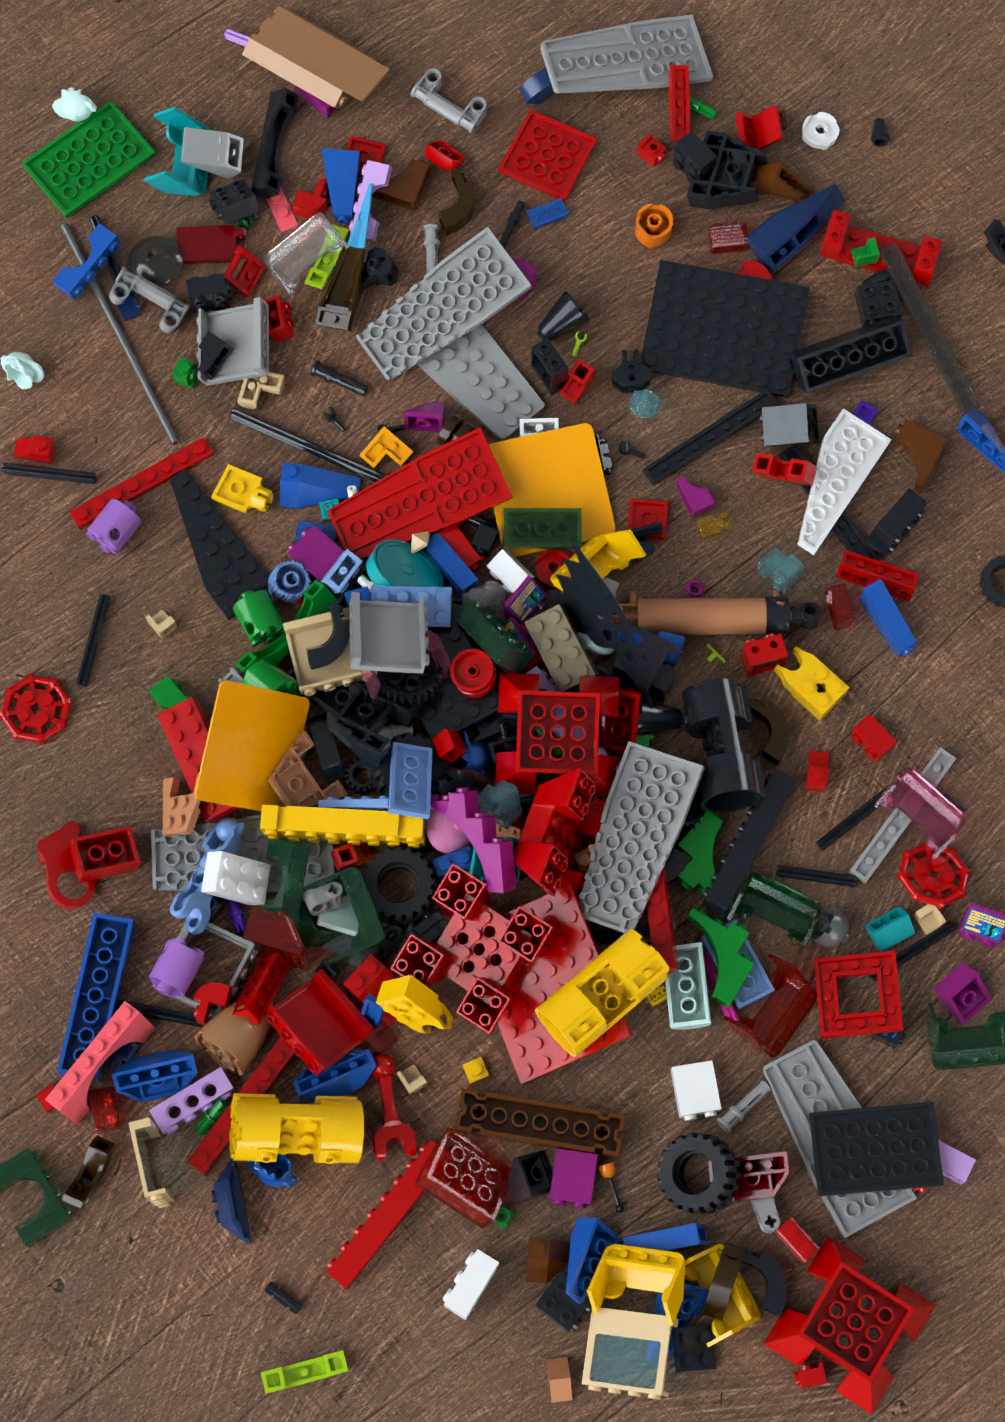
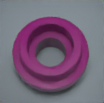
[685,580,704,598]

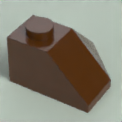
[525,1237,570,1283]

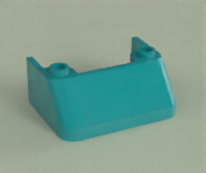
[144,107,211,196]

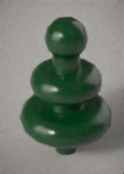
[236,214,258,231]

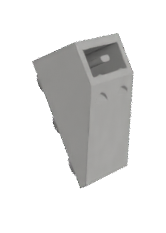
[181,127,244,180]

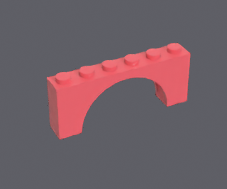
[45,1001,156,1125]

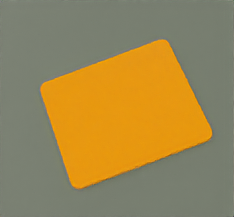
[489,423,616,557]
[195,680,309,811]

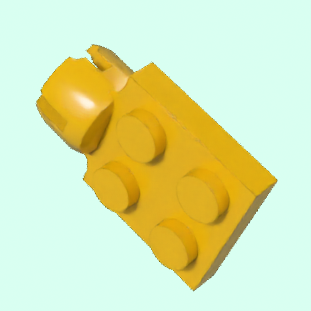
[211,464,273,514]

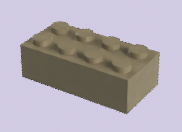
[524,604,598,692]

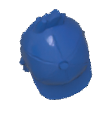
[459,731,489,777]
[248,1153,297,1187]

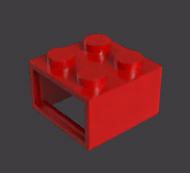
[739,633,788,678]

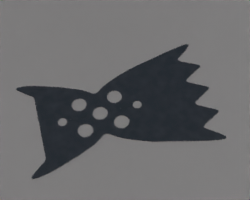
[543,544,683,708]

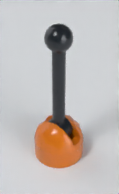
[598,1162,624,1213]

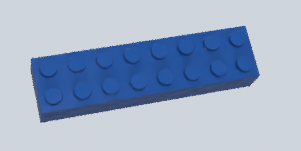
[57,912,136,1083]

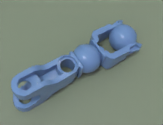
[170,818,245,935]

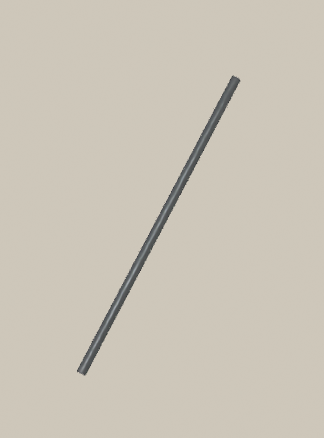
[61,223,179,445]

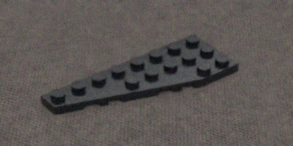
[170,468,269,620]

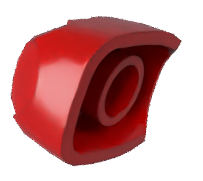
[424,140,465,172]

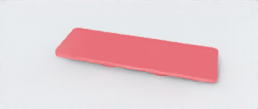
[266,187,298,232]

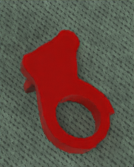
[36,821,99,909]

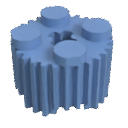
[268,560,311,603]

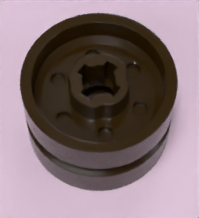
[437,414,476,446]

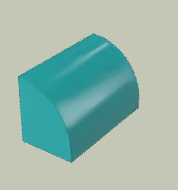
[865,906,915,952]

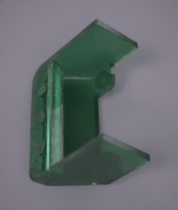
[302,867,385,965]
[727,872,823,955]
[927,1003,1005,1070]

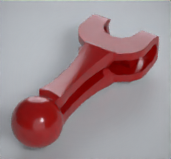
[371,1054,417,1161]

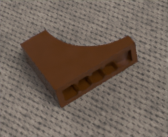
[372,159,430,211]
[750,162,815,203]
[895,419,947,493]

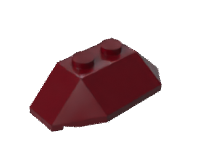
[708,1151,791,1201]

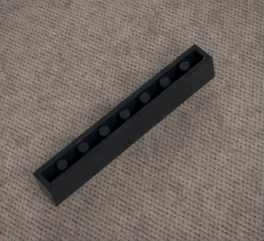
[702,769,797,917]

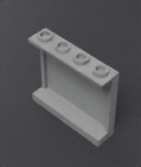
[197,297,269,386]
[349,592,429,674]

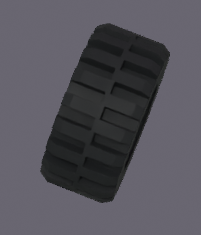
[370,733,450,797]
[360,846,437,926]
[657,1132,741,1214]

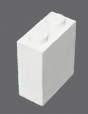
[671,1061,721,1121]

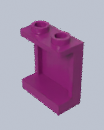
[287,525,344,582]
[549,1148,598,1209]

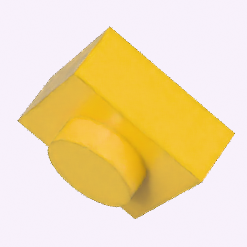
[462,1057,489,1085]

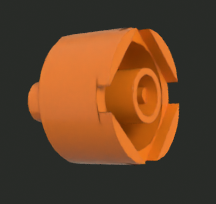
[635,204,673,249]

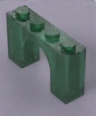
[255,839,311,926]
[0,1148,72,1248]

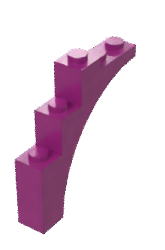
[430,787,517,893]

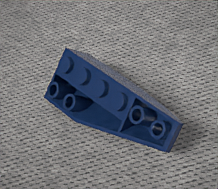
[745,184,844,270]

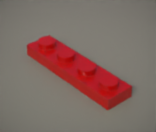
[669,65,690,141]

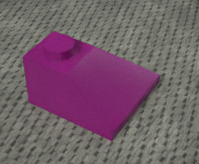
[404,401,445,433]

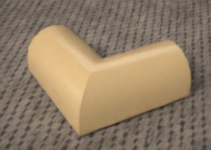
[238,372,285,409]

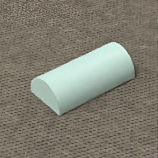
[665,942,711,1030]

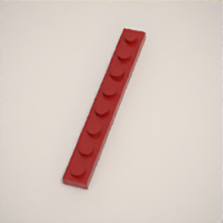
[69,437,214,530]

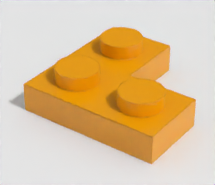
[359,426,413,468]

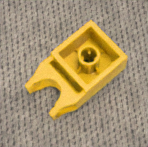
[774,646,850,721]
[376,975,453,1034]

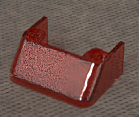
[243,907,309,970]
[724,954,817,1058]

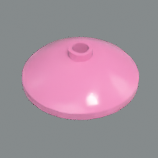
[425,796,472,854]

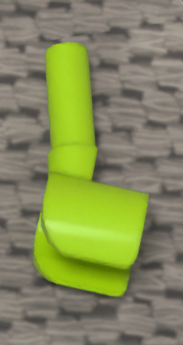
[572,330,587,357]

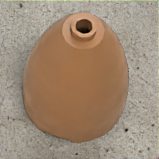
[194,1000,273,1076]

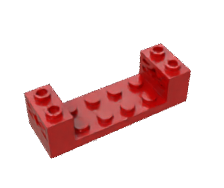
[820,210,942,287]

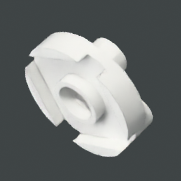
[802,112,839,150]

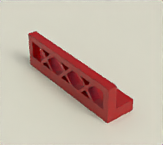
[836,550,919,602]
[232,952,291,1025]

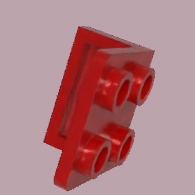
[735,106,782,150]

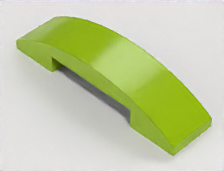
[305,224,349,290]
[261,1350,348,1394]

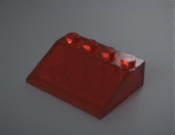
[415,1126,511,1229]

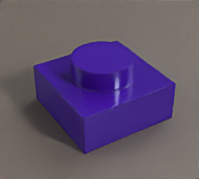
[853,401,878,425]

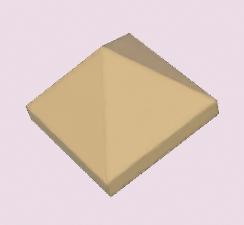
[411,531,430,554]

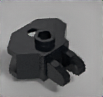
[360,247,399,290]
[612,349,651,393]

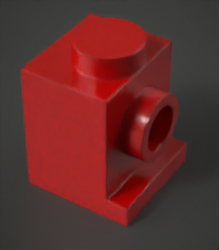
[637,133,667,167]
[793,1362,827,1389]

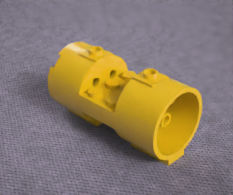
[535,929,670,1057]
[229,1093,364,1164]

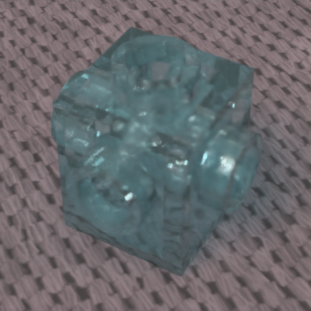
[627,389,662,418]

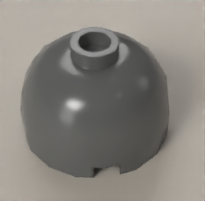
[810,906,849,948]

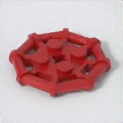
[0,673,73,744]
[897,841,971,909]

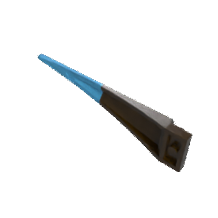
[315,183,374,332]

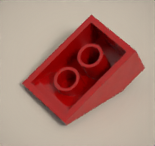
[343,954,397,1028]

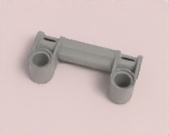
[410,68,487,134]
[109,266,190,333]

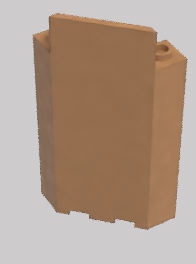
[242,6,389,108]

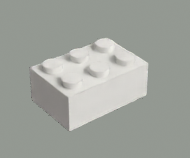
[201,851,271,905]
[443,1249,499,1320]

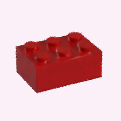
[69,826,141,884]

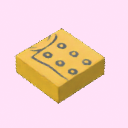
[646,984,667,1008]

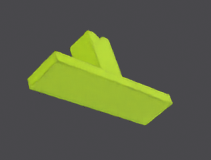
[707,644,726,664]

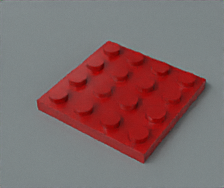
[498,109,597,202]

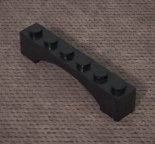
[251,87,299,200]

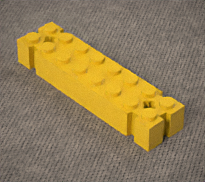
[260,805,426,848]

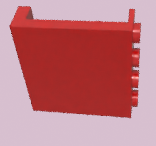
[265,969,375,1077]

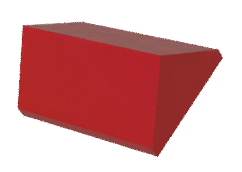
[599,688,641,751]

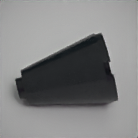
[537,291,590,342]
[637,697,684,735]

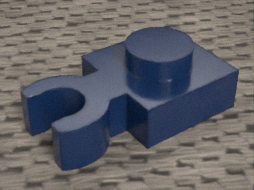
[106,1042,140,1069]

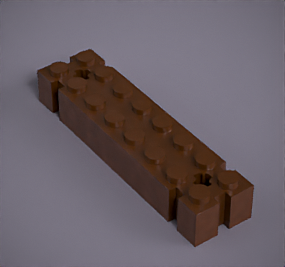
[455,1088,625,1159]

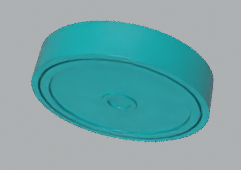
[366,539,443,587]

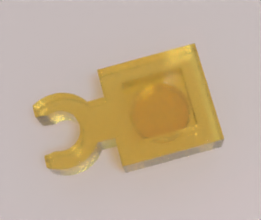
[695,512,732,540]

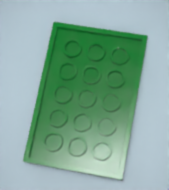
[21,100,156,219]

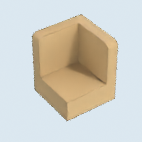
[146,610,177,639]
[913,904,946,935]
[397,1065,427,1096]

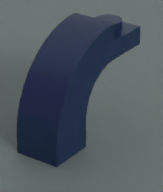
[519,68,553,104]

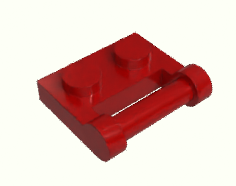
[223,246,266,297]

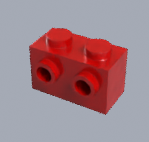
[264,295,295,343]

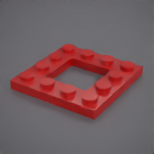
[814,951,904,1039]

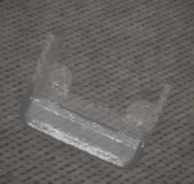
[263,213,349,295]

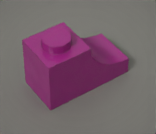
[676,476,716,519]

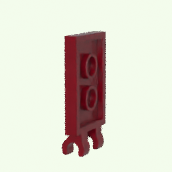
[177,225,247,265]

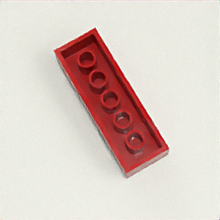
[157,697,242,824]

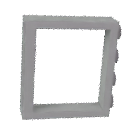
[152,920,258,1017]

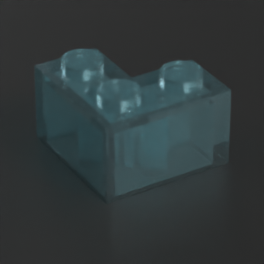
[757,547,805,594]
[478,780,522,829]

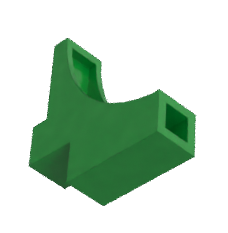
[677,811,735,912]
[687,908,754,1008]

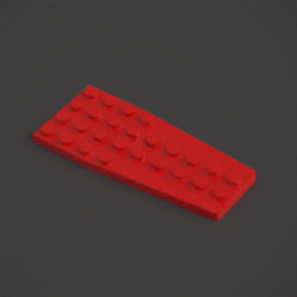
[328,427,513,560]

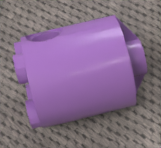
[86,499,142,554]
[149,937,204,997]

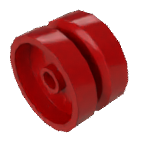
[450,649,497,698]

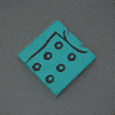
[319,498,339,522]

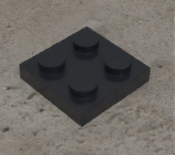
[671,1326,716,1372]

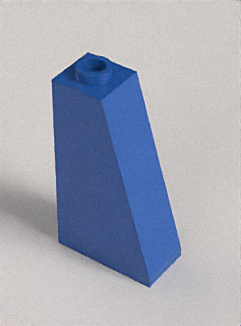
[322,148,361,224]
[422,532,478,600]
[859,579,917,657]
[622,1223,708,1252]

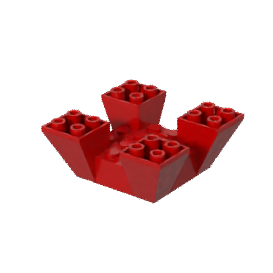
[495,673,620,797]
[514,768,607,902]
[390,863,554,1034]
[763,1236,936,1415]

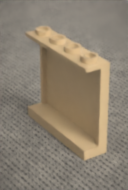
[283,607,377,696]

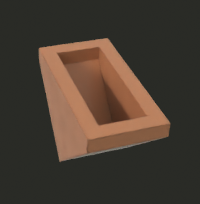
[546,1357,572,1403]

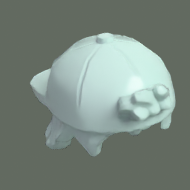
[52,87,97,122]
[0,352,44,389]

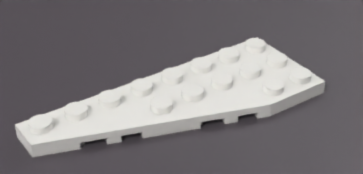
[797,409,892,555]

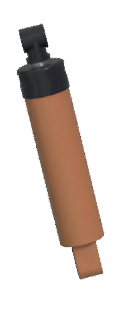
[611,590,820,636]

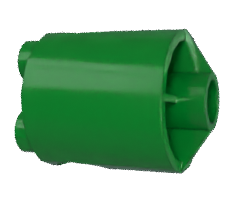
[233,590,285,647]
[243,658,300,696]

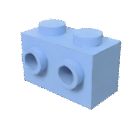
[320,549,362,595]

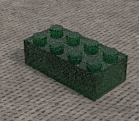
[502,508,582,550]
[453,599,534,673]

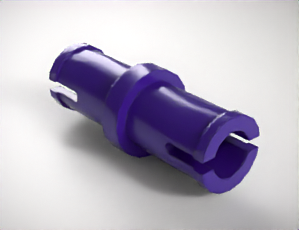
[226,899,249,936]

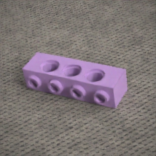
[149,1067,235,1134]

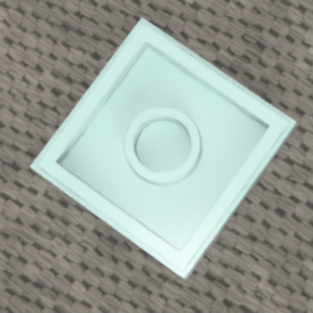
[317,895,362,936]

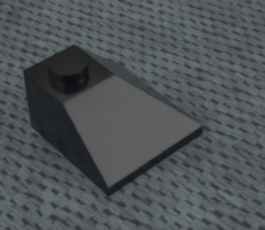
[507,1150,553,1205]

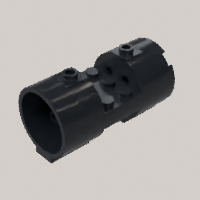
[681,678,766,813]

